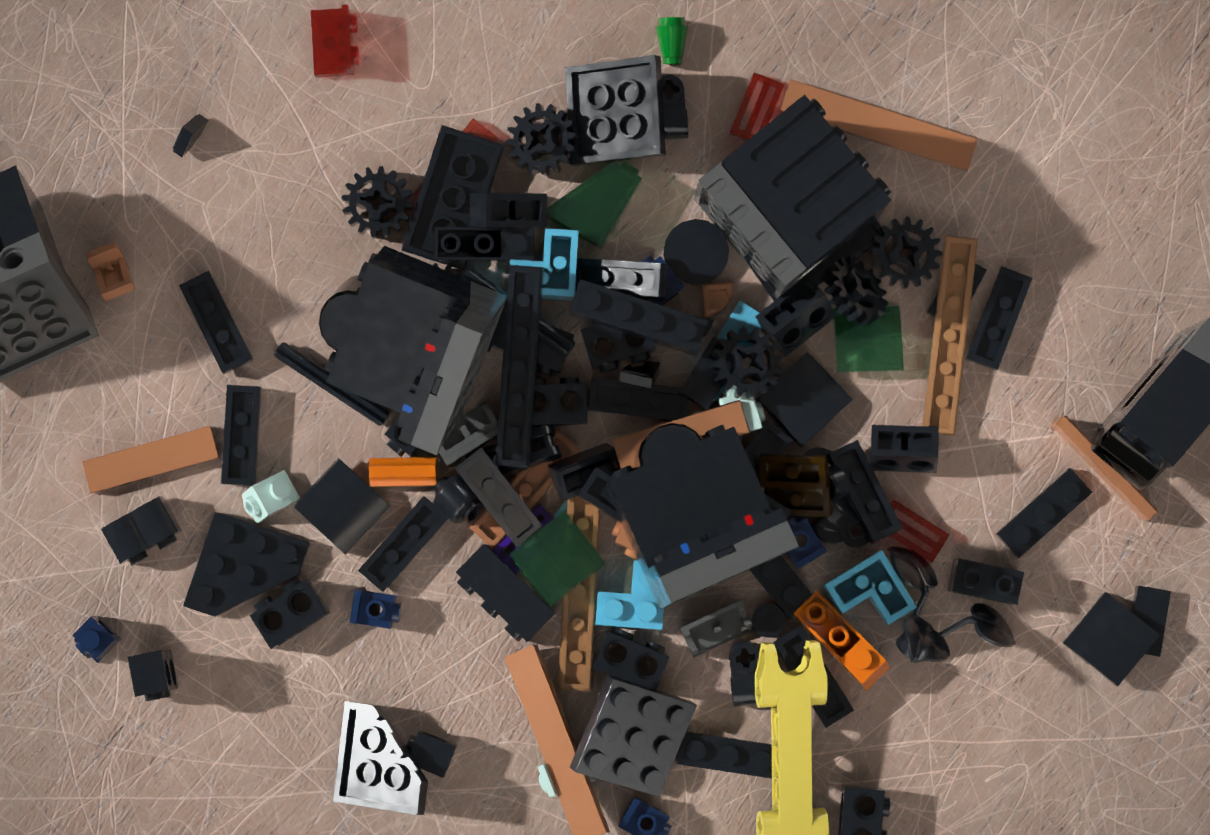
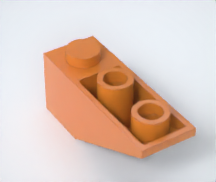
[793,591,890,691]

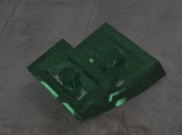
[833,306,904,373]
[509,511,605,608]

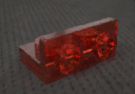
[311,4,360,77]

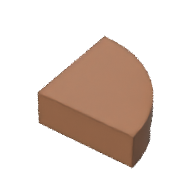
[701,282,734,318]

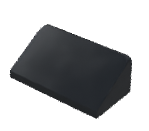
[547,443,620,501]

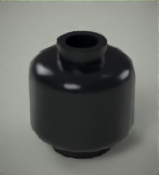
[434,474,483,524]

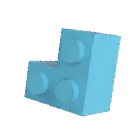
[510,228,579,301]
[822,550,917,625]
[595,560,664,630]

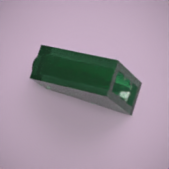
[547,161,642,250]

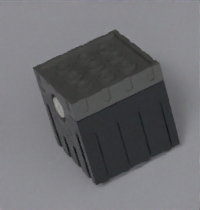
[694,94,891,299]

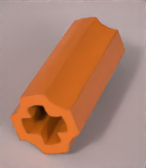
[369,457,437,487]

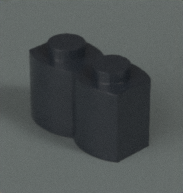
[101,496,182,566]

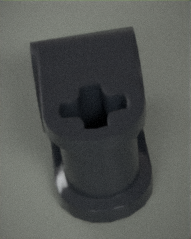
[662,75,689,140]
[729,641,759,707]

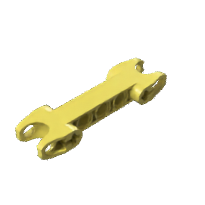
[755,640,829,835]

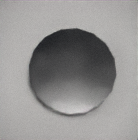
[663,219,729,285]

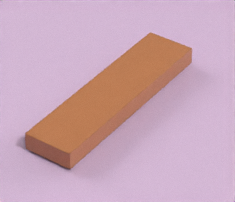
[612,401,749,469]
[1051,416,1157,521]
[82,426,220,494]
[469,430,582,550]

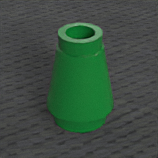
[655,17,688,64]

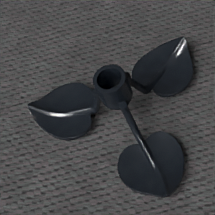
[887,546,1016,663]

